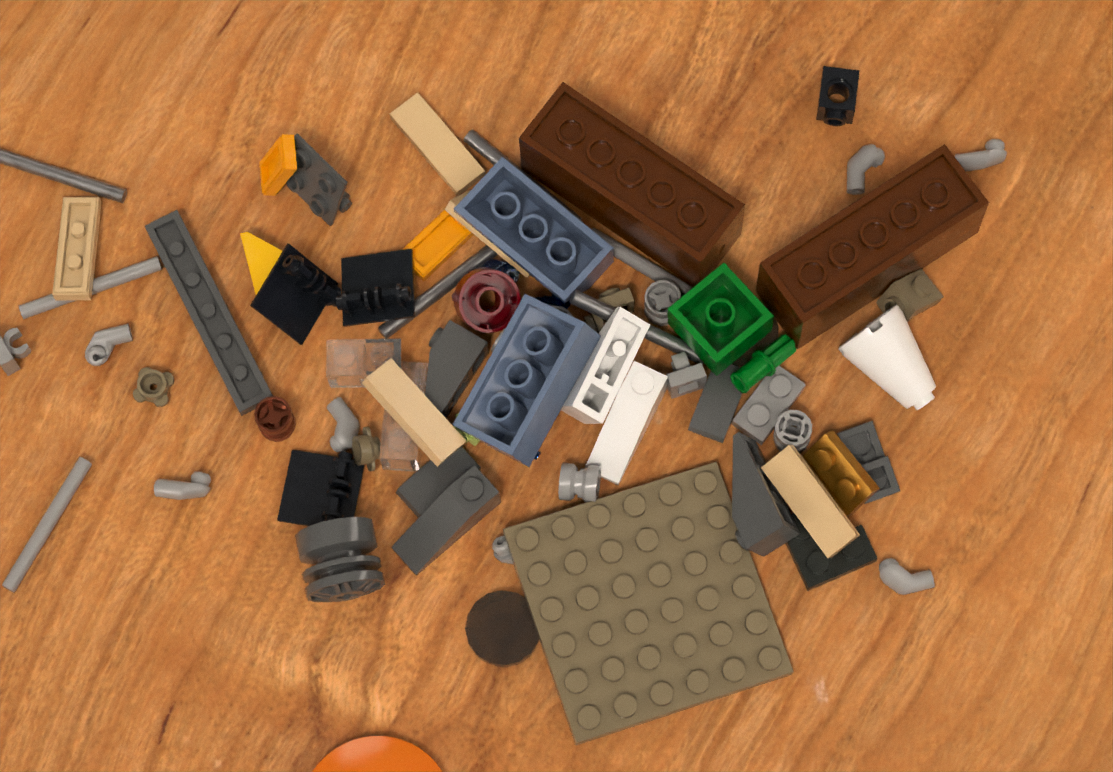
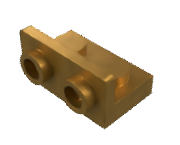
[802,430,880,517]

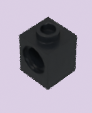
[816,66,860,126]

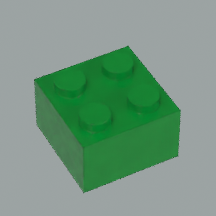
[667,263,774,376]

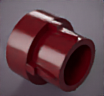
[452,267,521,333]

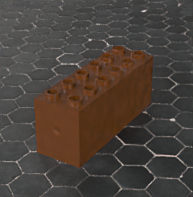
[519,82,745,287]
[756,144,989,349]

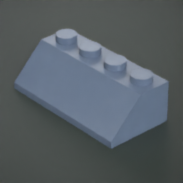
[454,156,614,303]
[453,294,601,467]

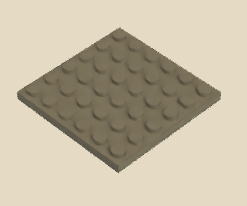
[503,462,794,746]

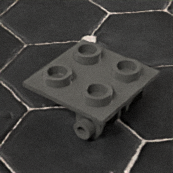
[286,133,352,226]

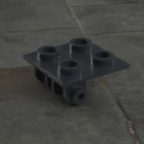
[250,243,342,345]
[336,249,415,327]
[277,450,365,526]

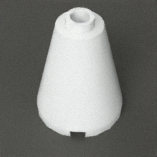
[838,304,936,410]

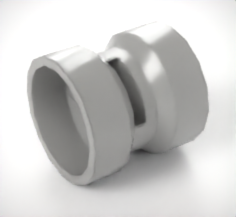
[644,280,681,326]
[773,410,812,453]
[558,462,601,503]

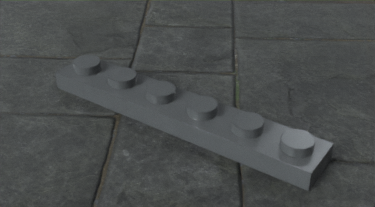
[145,210,273,416]

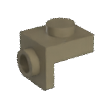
[876,268,944,322]
[584,288,634,334]

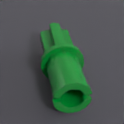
[730,334,796,393]

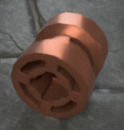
[254,396,296,442]

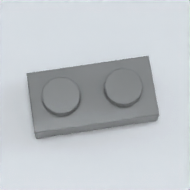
[732,366,806,446]

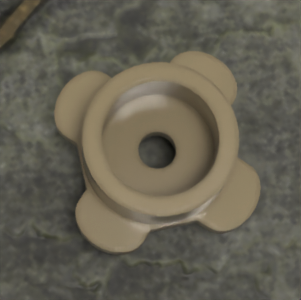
[133,367,174,407]
[352,427,382,472]

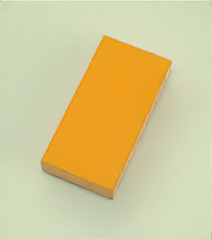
[259,134,297,196]
[402,210,474,281]

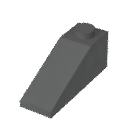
[425,320,489,418]
[732,432,801,557]
[391,465,501,576]

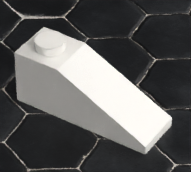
[561,307,650,424]
[585,361,668,485]

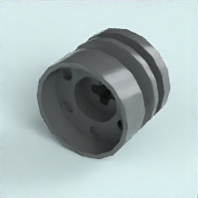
[295,517,385,602]

